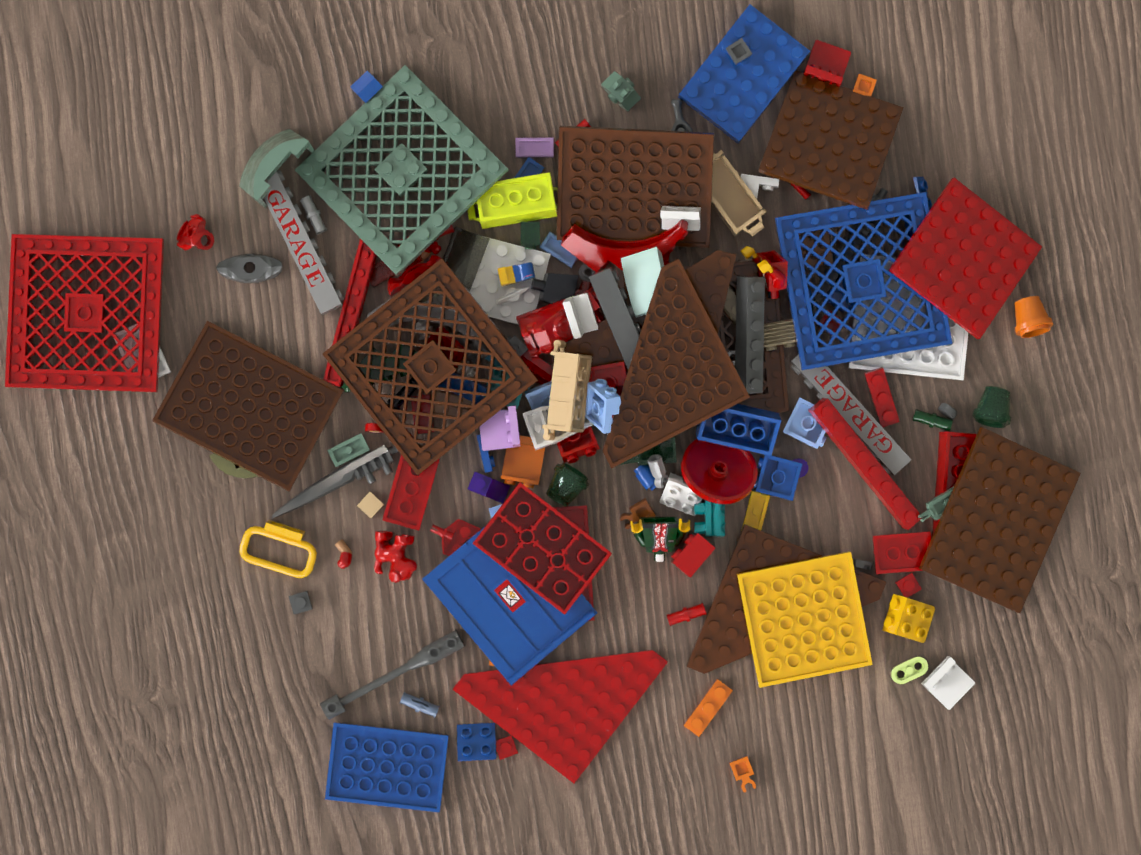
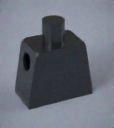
[531,273,579,304]

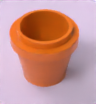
[1014,296,1053,338]

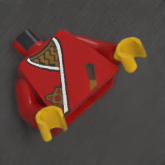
[740,246,788,299]

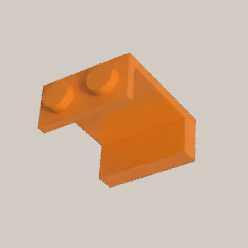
[501,435,545,489]

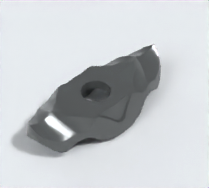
[216,254,283,283]

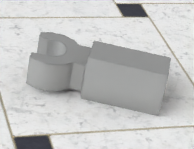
[647,455,669,489]

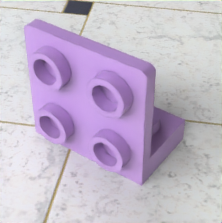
[480,406,521,451]

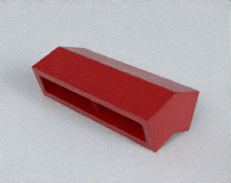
[521,350,553,385]

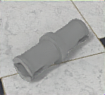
[300,195,327,235]

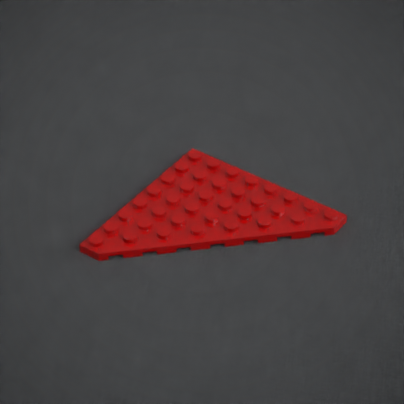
[452,650,668,784]

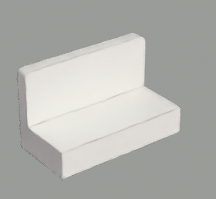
[660,206,701,231]
[563,293,599,339]

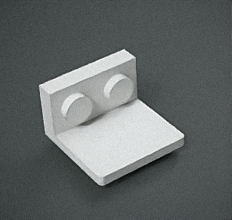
[921,656,975,710]

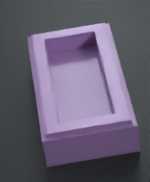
[515,138,554,158]

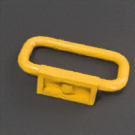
[239,520,317,578]

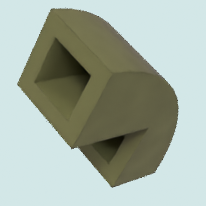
[209,453,258,479]

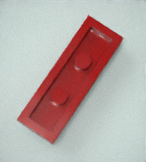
[864,367,900,427]

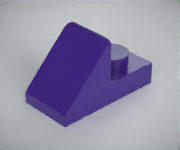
[468,472,510,503]

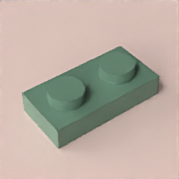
[327,433,370,467]

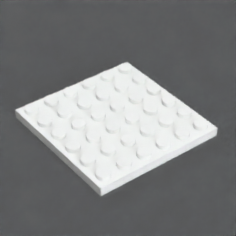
[848,254,968,381]

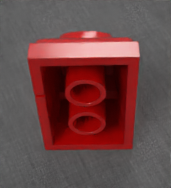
[516,299,574,358]

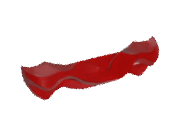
[388,255,448,297]

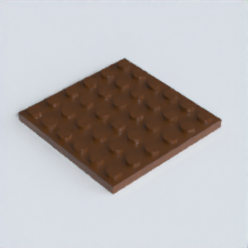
[758,70,904,210]

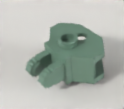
[601,71,641,112]

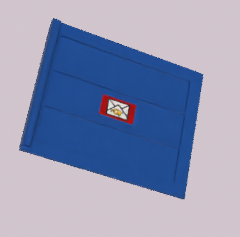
[422,527,597,685]

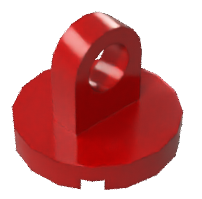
[177,214,214,250]

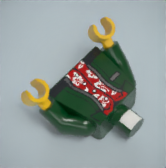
[630,517,690,562]

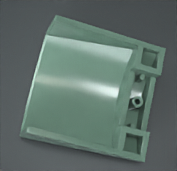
[239,129,315,209]

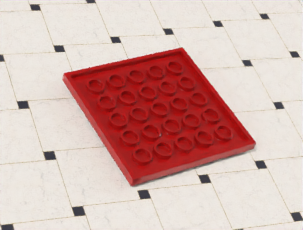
[889,177,1042,339]

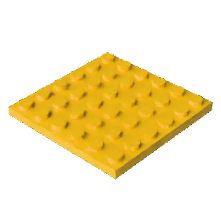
[737,551,873,688]

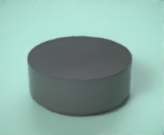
[938,403,957,420]

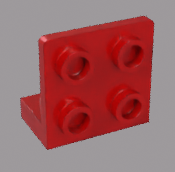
[803,40,851,87]

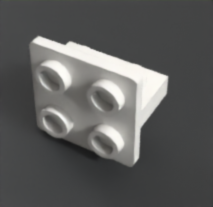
[659,472,702,516]

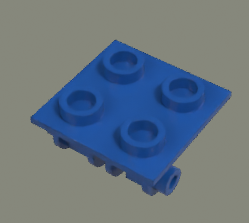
[457,723,497,761]

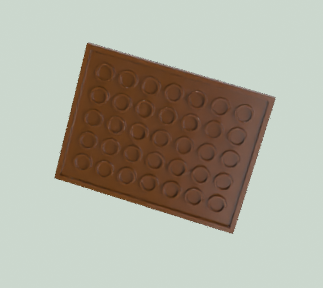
[557,126,714,248]
[152,321,344,492]
[919,427,1081,614]

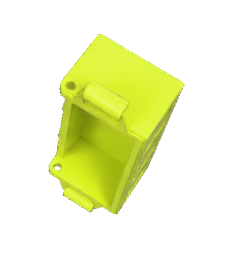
[467,172,558,229]

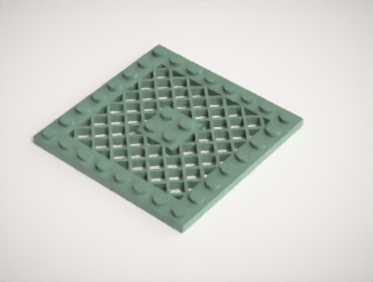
[295,65,509,276]

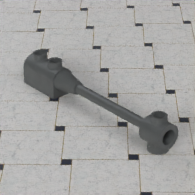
[320,630,465,720]

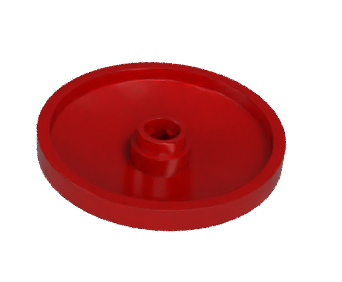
[681,439,758,504]

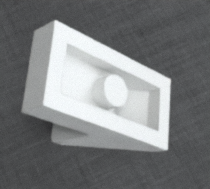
[740,174,779,199]

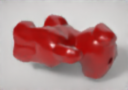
[374,531,417,583]

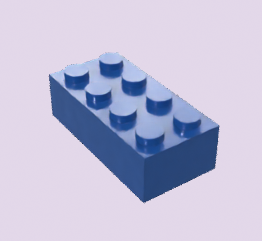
[695,404,781,456]

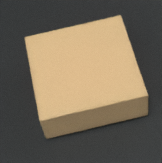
[357,492,384,519]

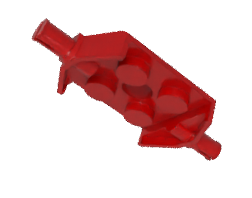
[430,519,481,556]

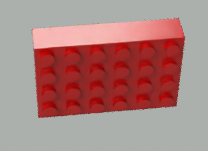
[472,482,612,615]

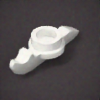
[495,286,530,305]

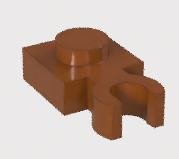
[620,498,656,529]

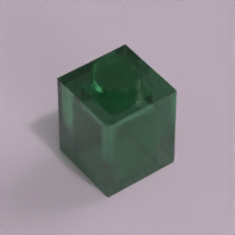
[521,222,540,250]

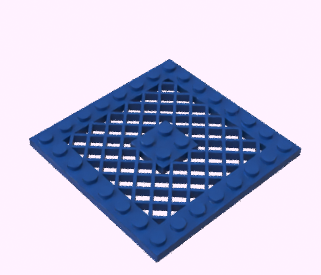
[775,192,952,370]

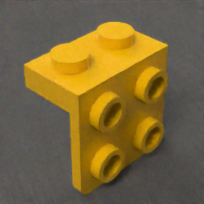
[882,594,935,643]

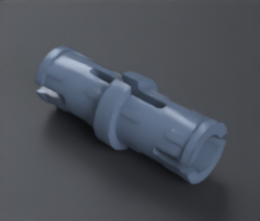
[400,692,440,718]

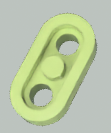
[891,656,928,684]

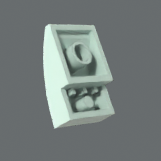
[621,247,664,318]

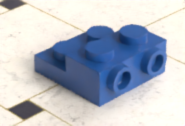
[754,455,802,501]

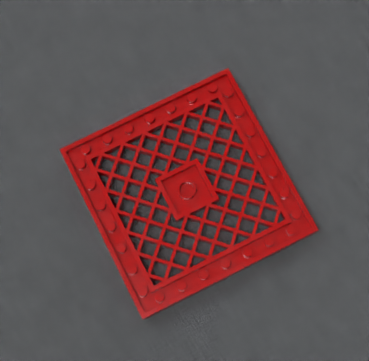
[5,234,164,392]

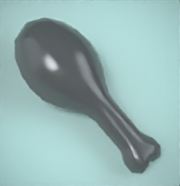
[671,98,693,132]

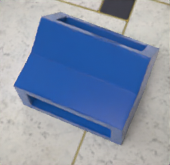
[350,71,383,103]

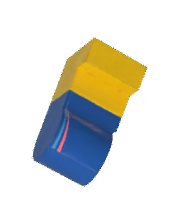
[498,262,535,287]

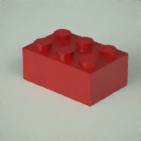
[671,533,716,578]

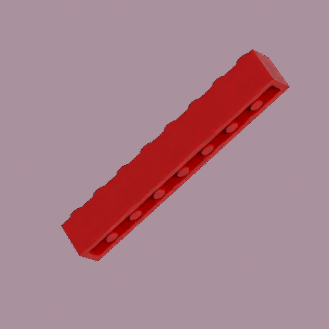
[808,398,921,530]

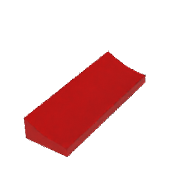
[932,432,977,537]

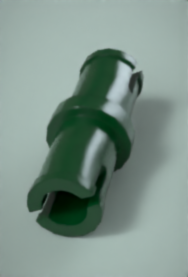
[913,409,953,432]

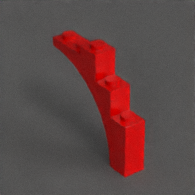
[561,219,688,273]

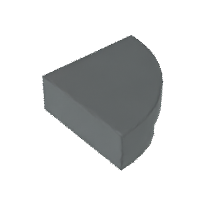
[853,559,873,570]

